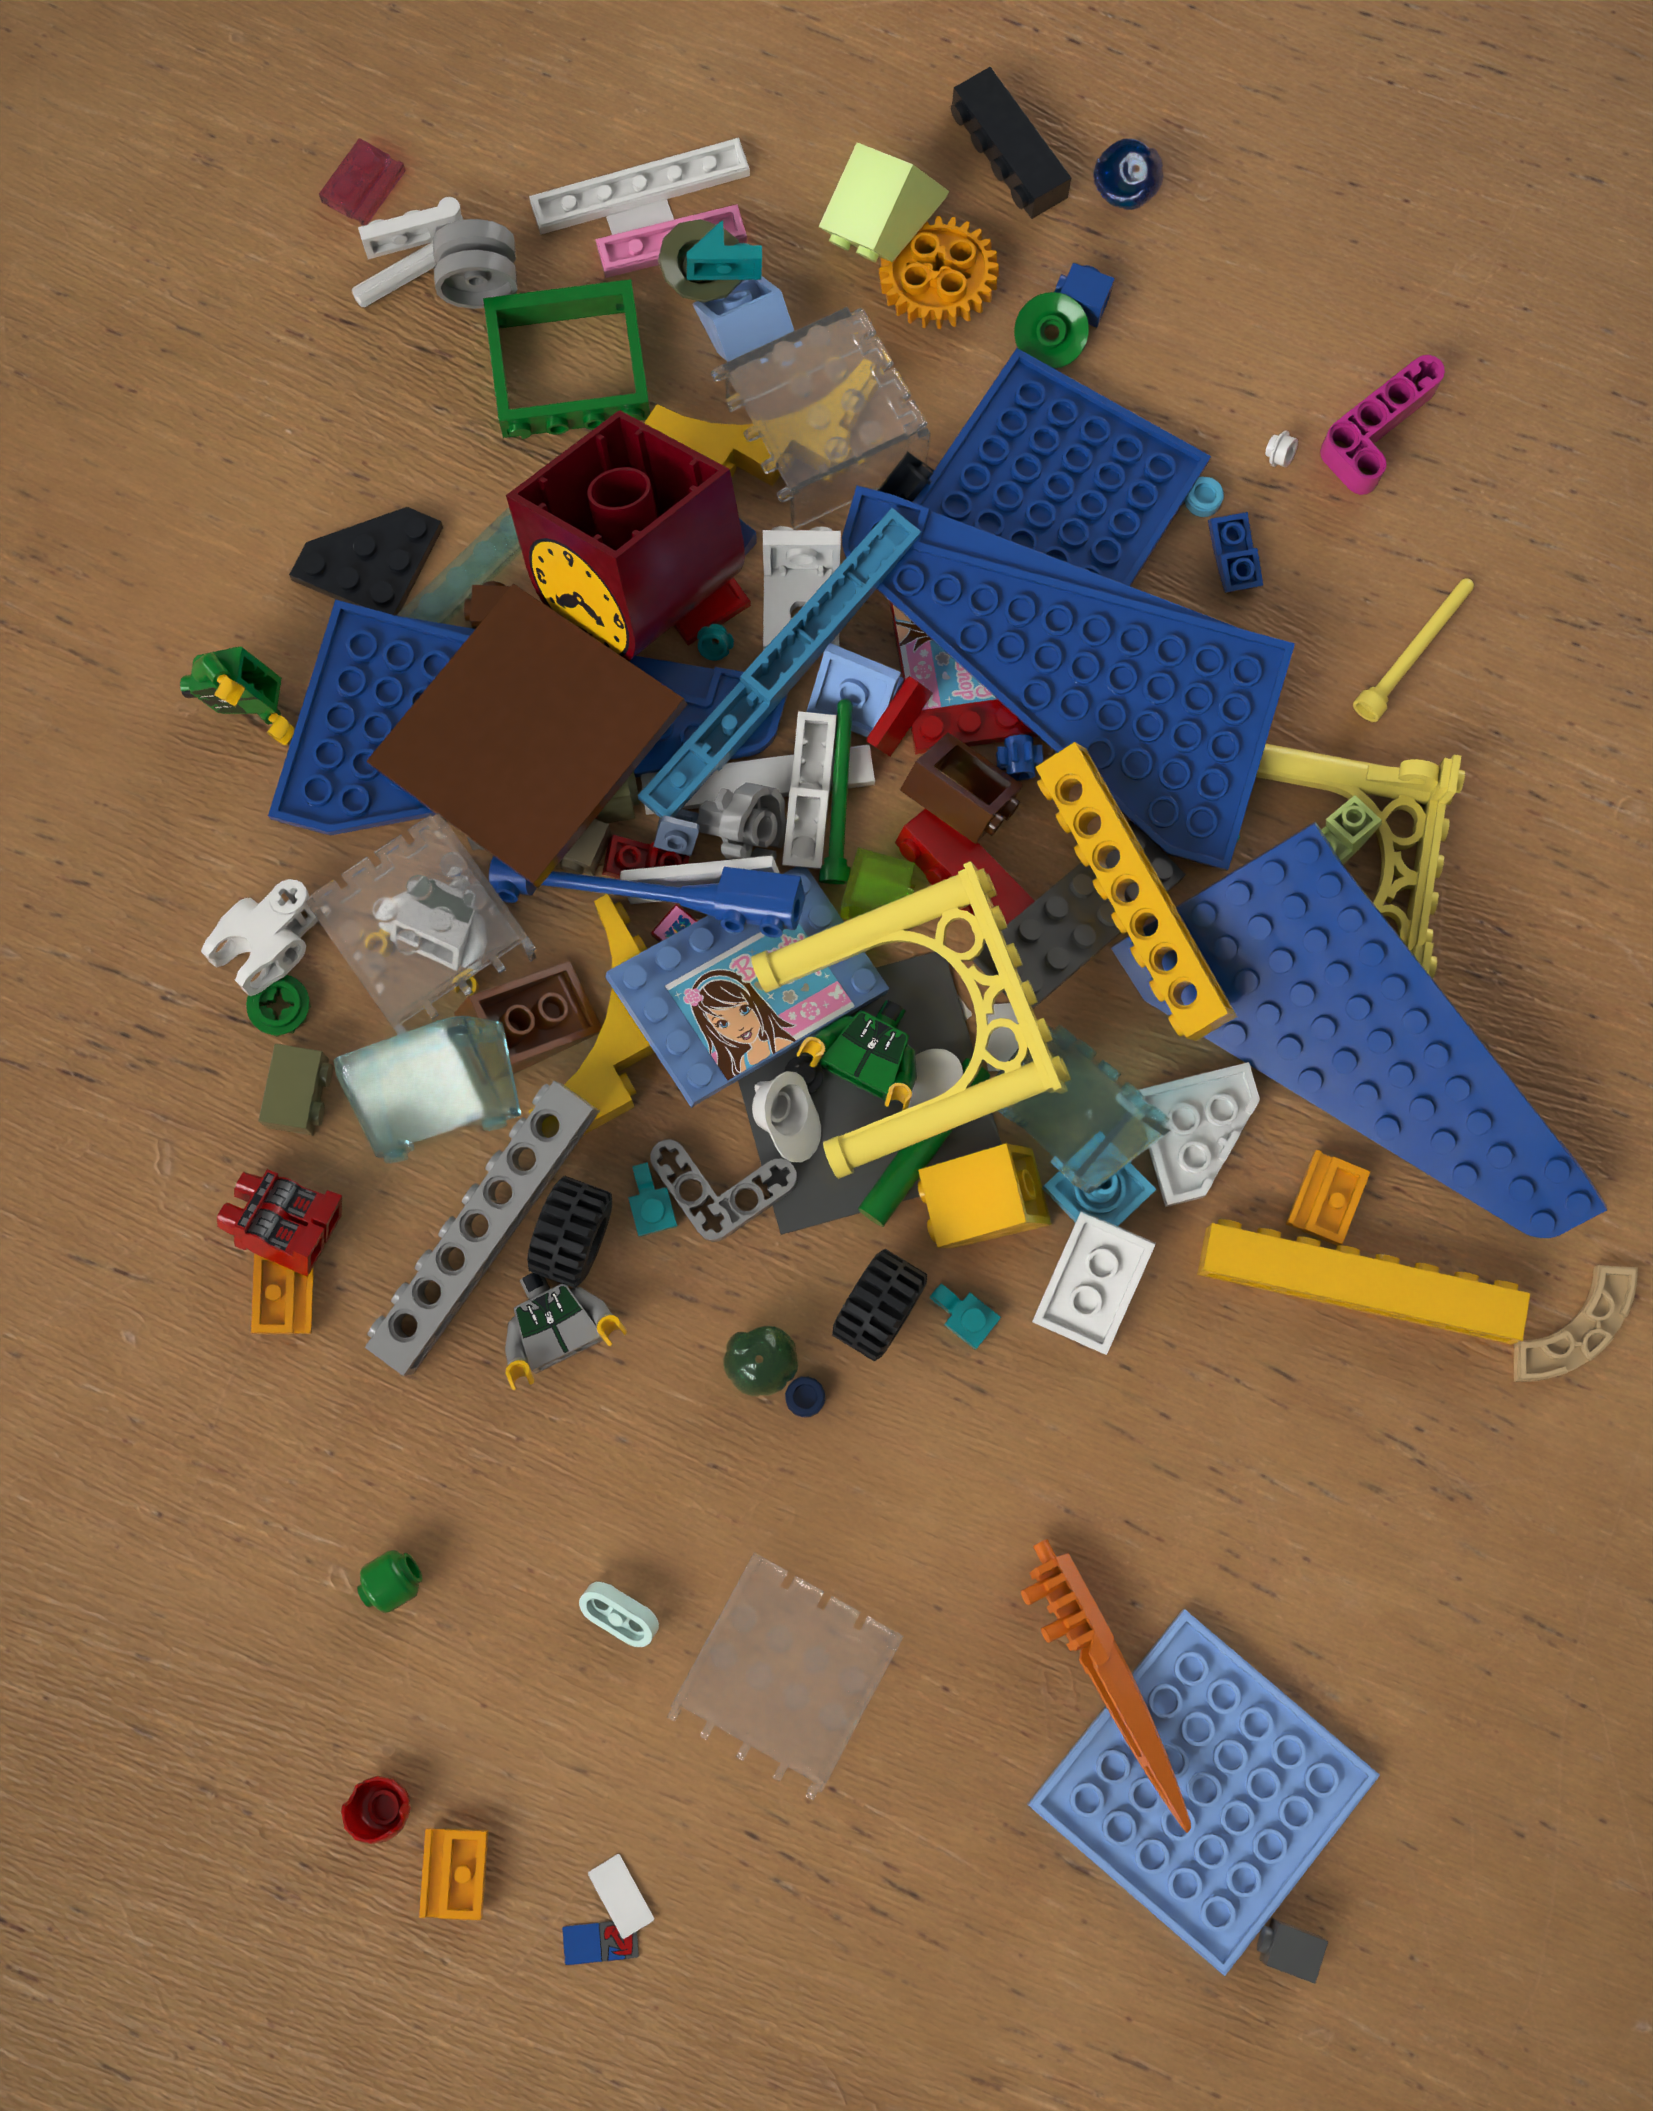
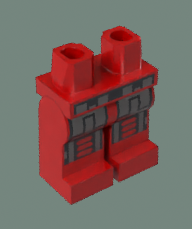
[217,1169,342,1277]

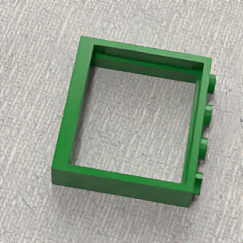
[483,279,650,439]

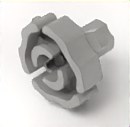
[696,782,787,860]

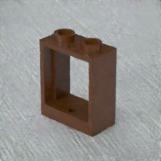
[900,732,1023,844]

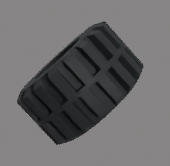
[527,1176,612,1288]
[832,1249,927,1361]

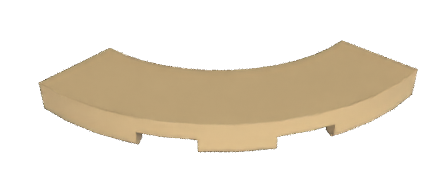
[1514,1265,1638,1382]

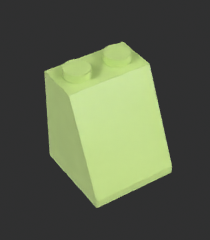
[819,142,949,262]

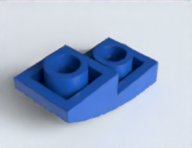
[1208,512,1263,593]

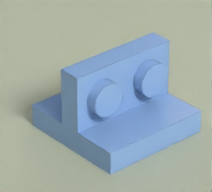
[806,643,904,737]

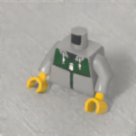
[505,1273,627,1390]

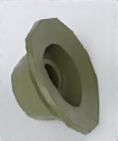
[658,219,742,303]

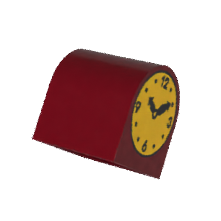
[506,410,745,661]

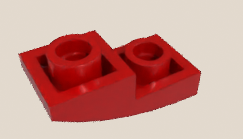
[602,835,690,879]

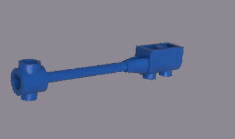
[489,856,805,938]

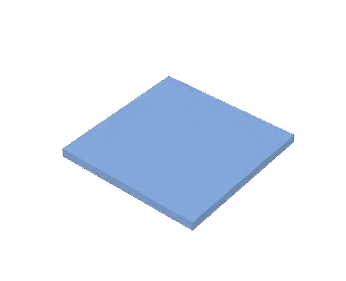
[1027,1609,1380,1976]

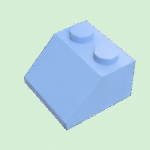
[693,276,795,362]

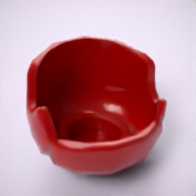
[341,1776,411,1844]

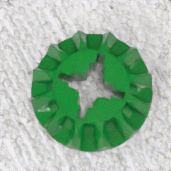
[246,975,311,1037]

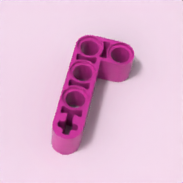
[1320,355,1445,495]

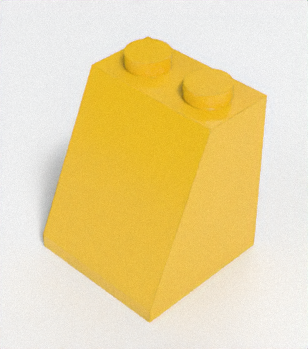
[918,1143,1052,1249]

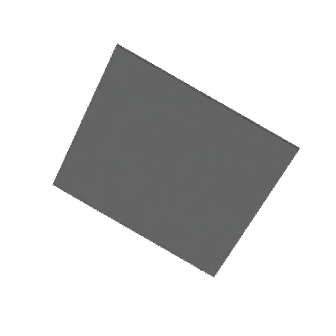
[738,952,1002,1235]

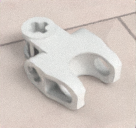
[201,879,320,996]

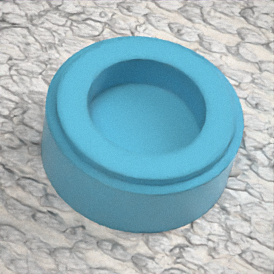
[1185,477,1224,517]

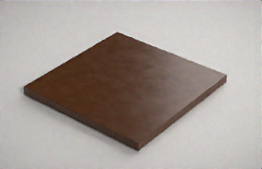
[367,583,688,888]

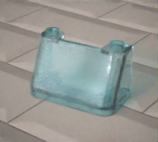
[333,1016,521,1163]

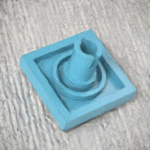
[1042,1132,1156,1226]

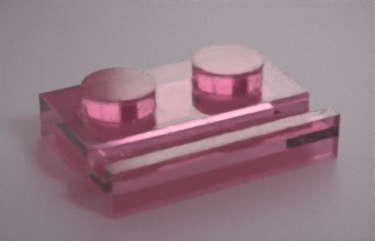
[319,138,406,226]

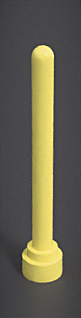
[1353,578,1474,722]

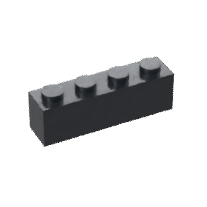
[951,67,1072,219]

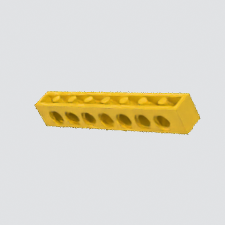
[1035,742,1237,1041]

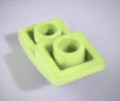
[1321,795,1382,864]

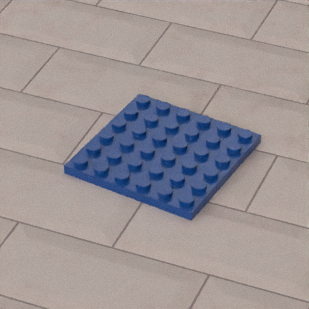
[913,348,1211,587]

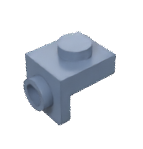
[653,809,700,856]

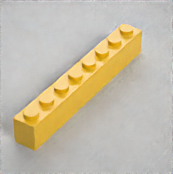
[1197,1219,1530,1345]

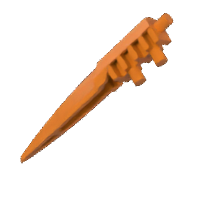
[1021,1539,1191,1833]

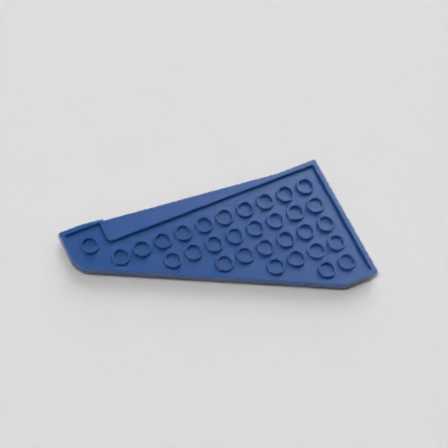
[842,485,1295,871]
[1111,822,1607,1238]

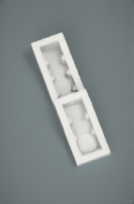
[782,711,837,869]

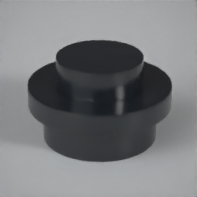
[784,1055,823,1094]

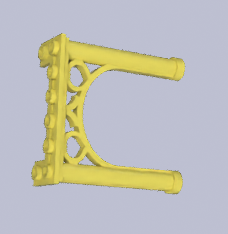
[1256,744,1465,979]
[751,861,1071,1179]

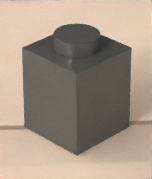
[1257,1918,1328,1984]

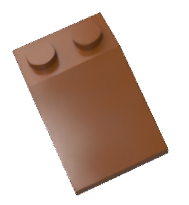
[454,961,602,1083]

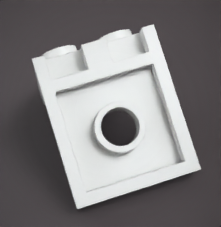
[763,526,841,653]

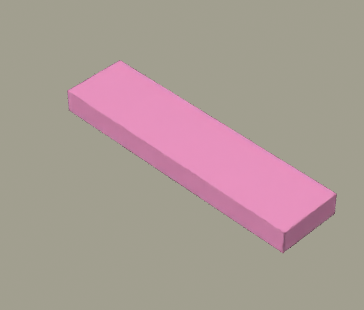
[596,204,747,278]

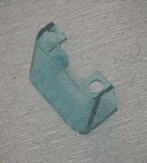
[996,1024,1171,1194]

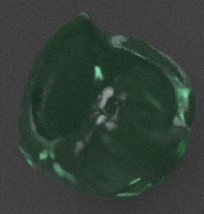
[723,1326,799,1397]

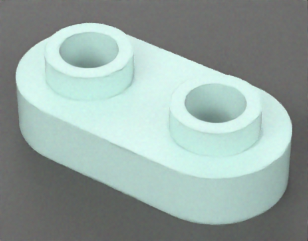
[579,1582,659,1647]

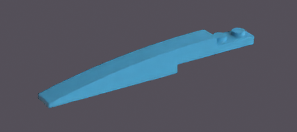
[638,508,921,818]

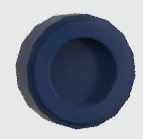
[785,1376,825,1418]

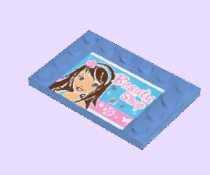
[605,867,889,1108]

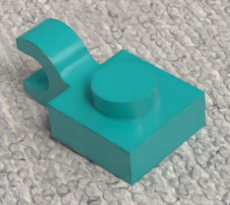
[628,1162,678,1237]
[929,1283,1001,1350]

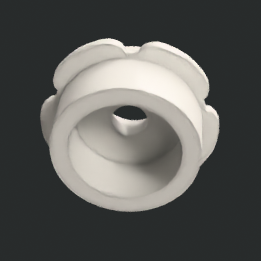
[1265,431,1298,467]

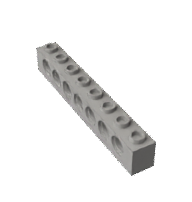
[365,1081,600,1376]

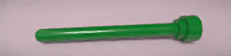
[819,699,853,885]

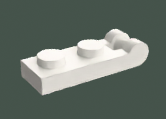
[358,197,463,259]

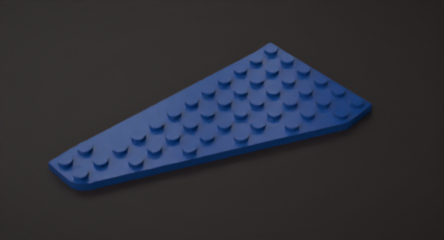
[268,599,788,836]

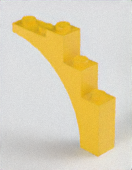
[644,359,879,487]
[528,894,655,1138]

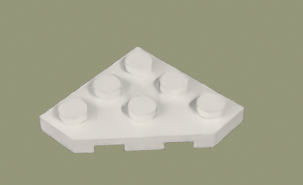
[1133,1062,1260,1207]

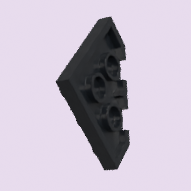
[289,507,443,616]

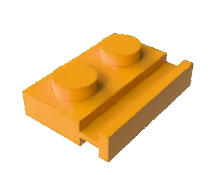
[1286,1149,1371,1245]
[251,1253,314,1334]
[419,1828,489,1920]

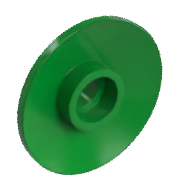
[1014,292,1089,369]

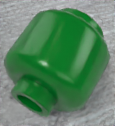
[357,1550,422,1613]

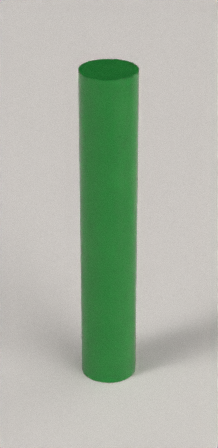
[858,1058,991,1227]

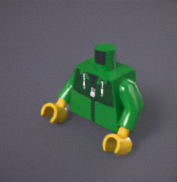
[180,647,295,746]
[796,1000,917,1111]

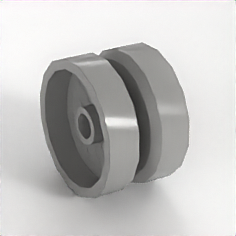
[433,219,517,309]

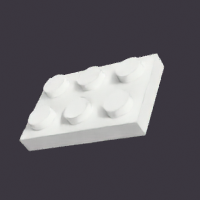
[1032,1210,1156,1355]

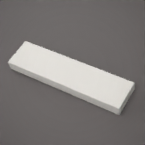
[620,856,780,904]

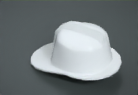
[752,1071,821,1163]

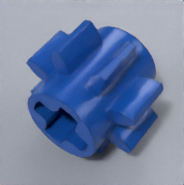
[996,735,1044,781]

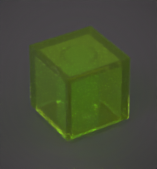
[841,847,916,920]

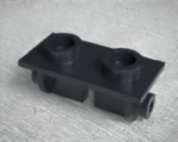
[877,452,934,502]

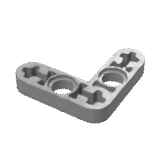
[650,1139,798,1242]

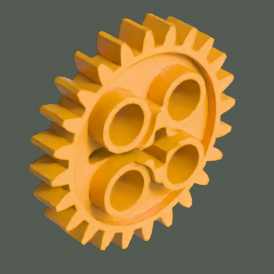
[879,216,999,329]

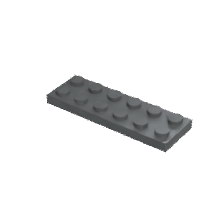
[972,821,1186,1009]

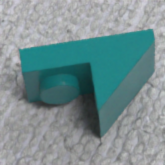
[686,220,762,280]

